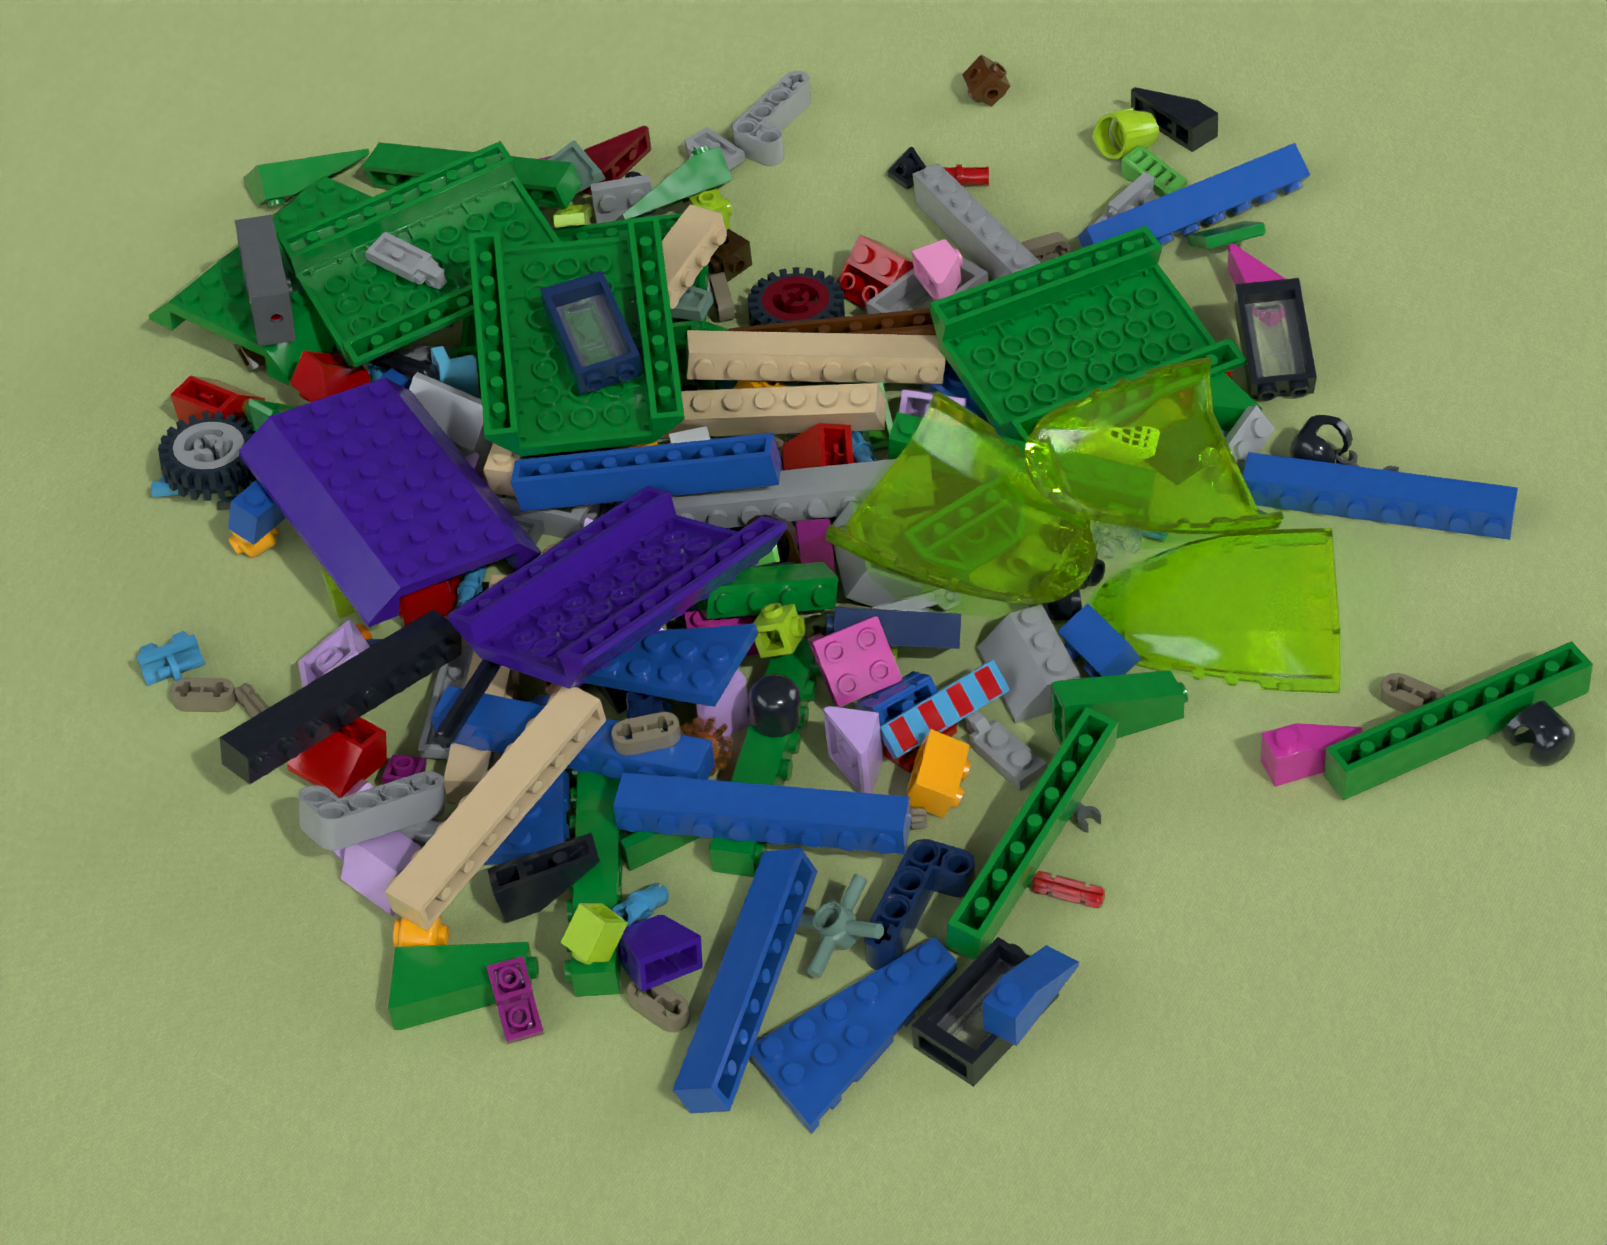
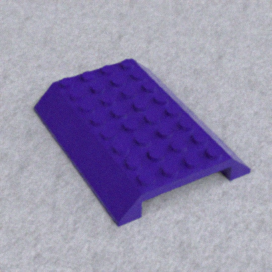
[239,378,541,627]
[447,486,787,689]

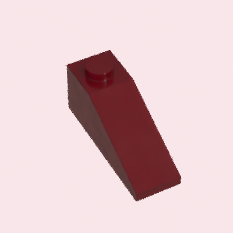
[581,125,652,196]

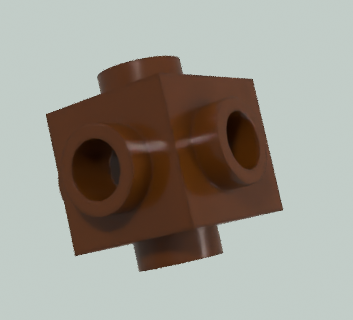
[962,54,1011,107]

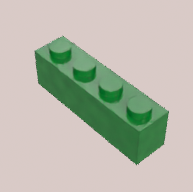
[694,562,838,619]

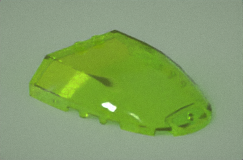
[1024,357,1284,534]
[826,391,1097,605]
[1092,528,1341,693]

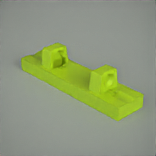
[553,203,593,228]

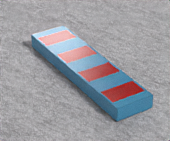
[880,659,1010,759]

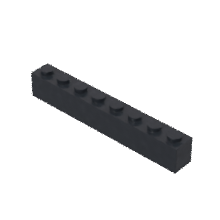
[220,610,462,785]

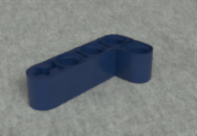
[864,839,976,970]

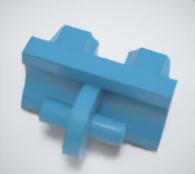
[136,631,205,686]

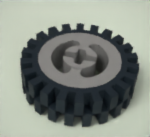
[158,412,256,501]

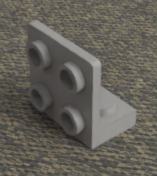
[590,174,656,223]

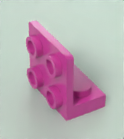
[807,616,902,707]

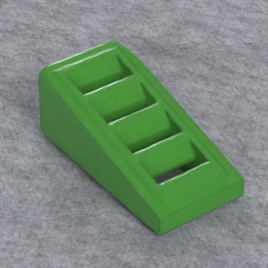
[1122,145,1187,196]

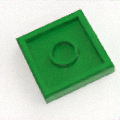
[1187,221,1266,249]

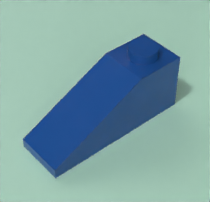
[982,945,1079,1046]

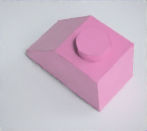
[912,239,963,301]

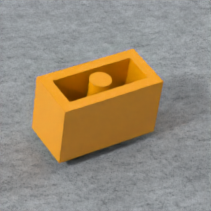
[905,729,971,819]

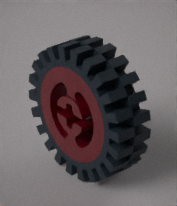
[748,267,845,326]

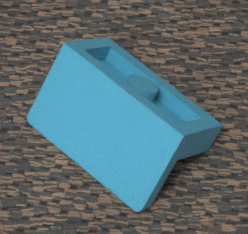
[431,346,479,398]

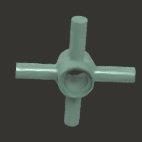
[797,874,884,978]

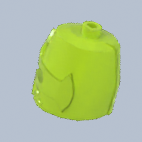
[1092,107,1159,160]

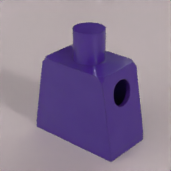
[618,915,703,992]

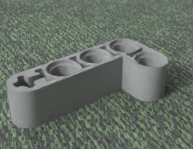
[732,71,811,166]
[298,771,444,850]

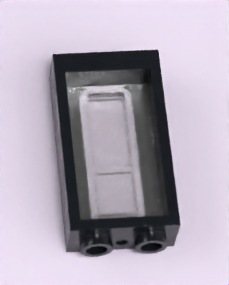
[1233,278,1317,401]
[912,937,1059,1087]

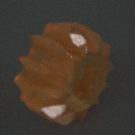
[681,716,734,776]

